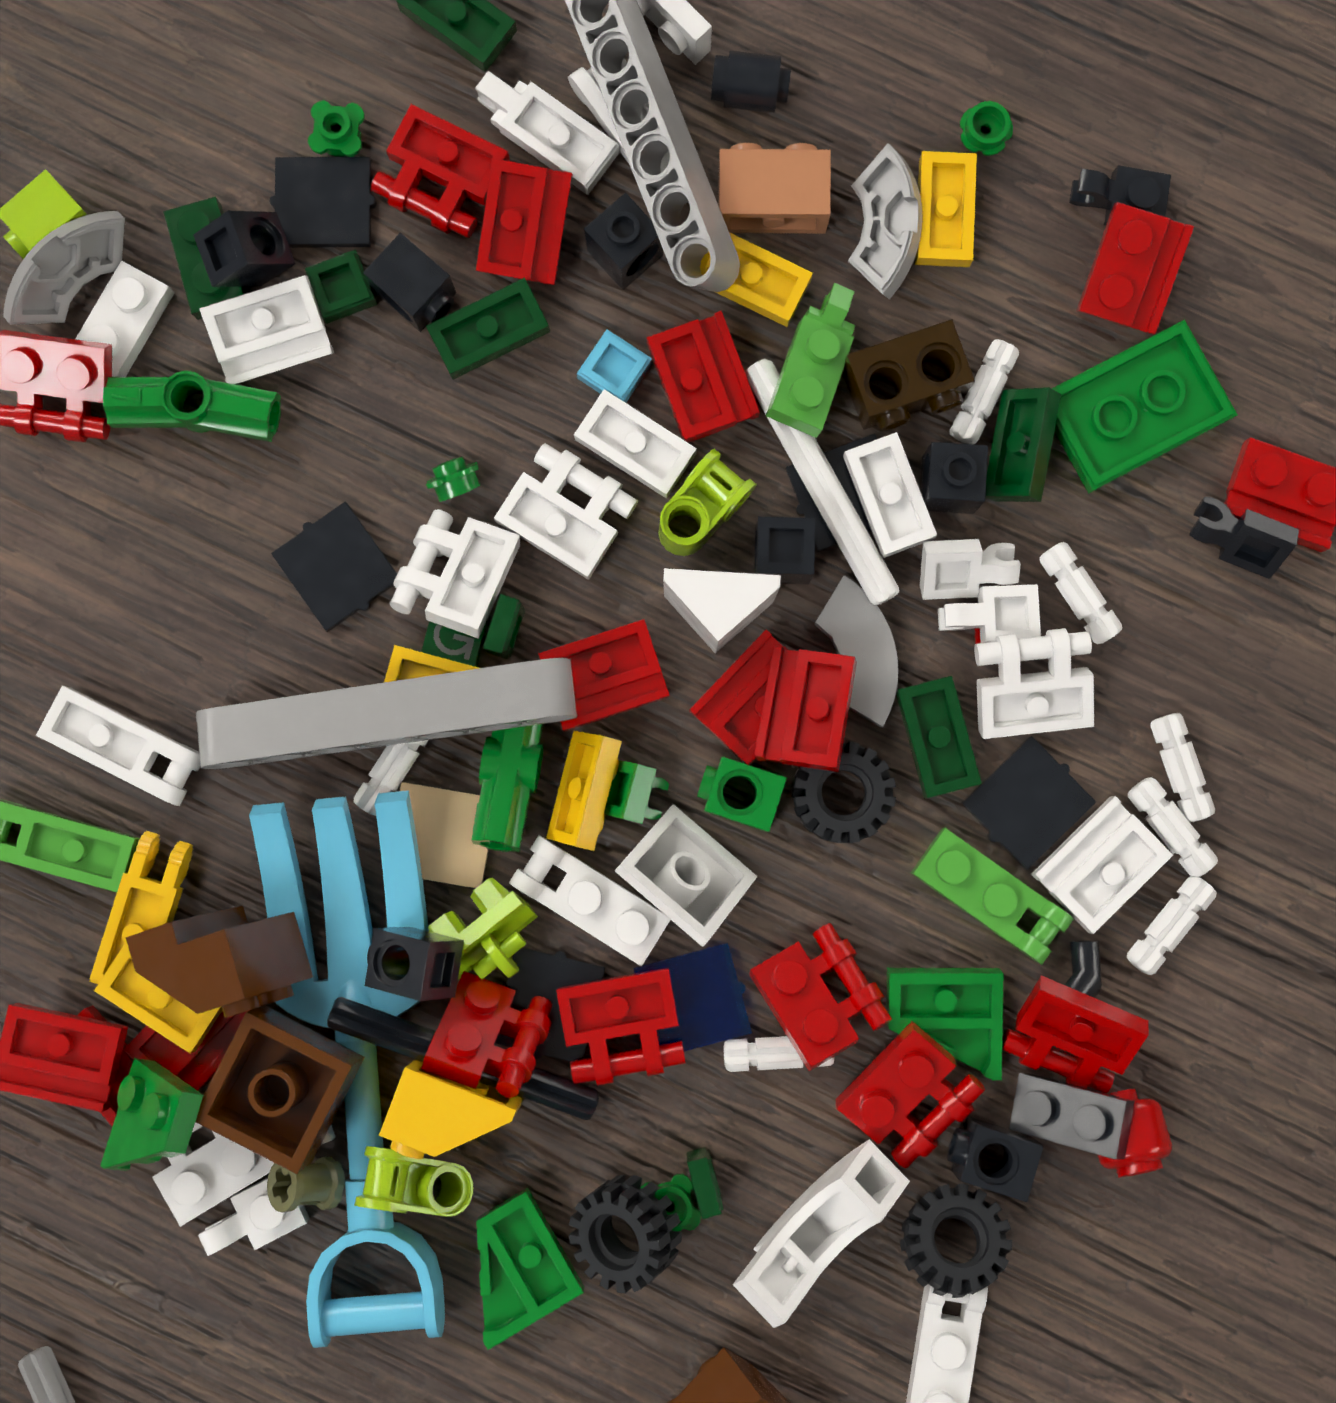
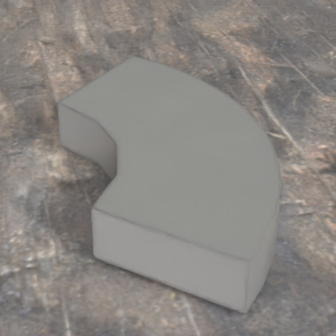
[848,143,922,300]
[3,211,125,325]
[814,575,898,728]

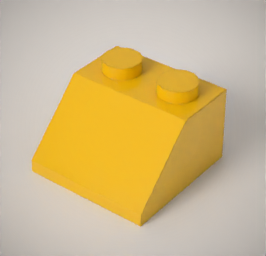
[379,1059,524,1159]

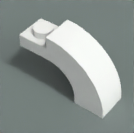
[733,1139,910,1328]

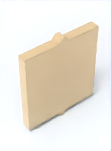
[400,782,489,888]

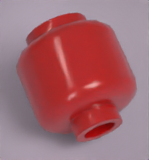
[1097,1089,1172,1178]

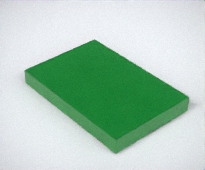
[1052,320,1238,494]

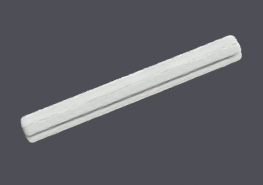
[745,359,899,605]

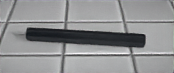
[327,997,599,1120]

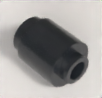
[711,50,791,113]

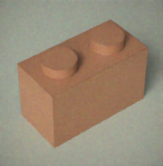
[718,143,831,234]

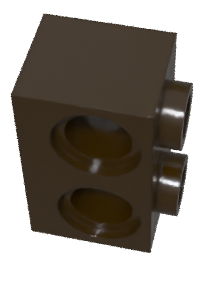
[842,319,975,432]

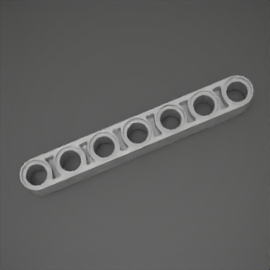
[565,0,740,292]
[196,658,577,769]

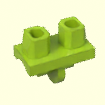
[428,878,538,979]

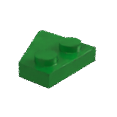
[886,968,1004,1081]
[100,1058,204,1171]
[476,1187,585,1350]

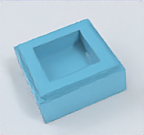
[577,329,653,403]

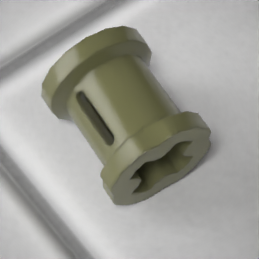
[267,1157,345,1213]

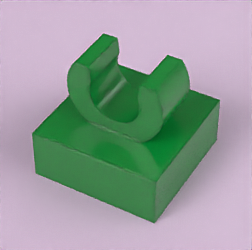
[604,760,669,824]

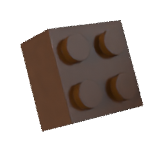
[195,1005,365,1174]

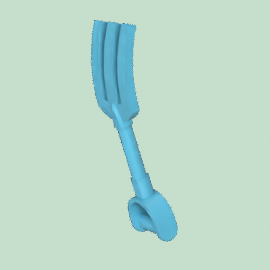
[249,790,445,1348]

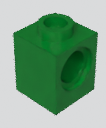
[697,757,787,832]

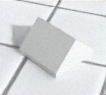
[663,568,781,654]
[615,804,758,947]

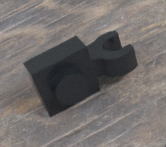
[1069,165,1171,225]
[1189,497,1299,579]

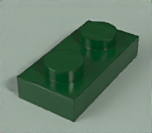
[396,0,517,72]
[163,196,246,320]
[426,278,550,380]
[985,387,1061,502]
[896,676,982,799]

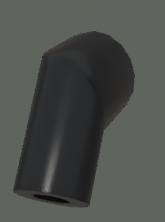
[1065,940,1102,998]

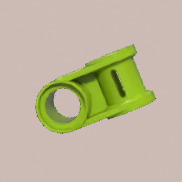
[658,448,757,556]
[354,1146,473,1217]

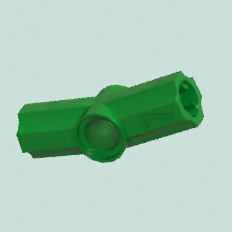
[103,371,281,442]
[471,724,544,852]

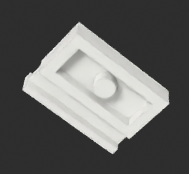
[200,275,334,385]
[1031,796,1173,934]

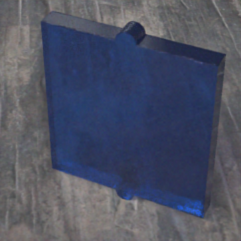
[633,942,752,1052]

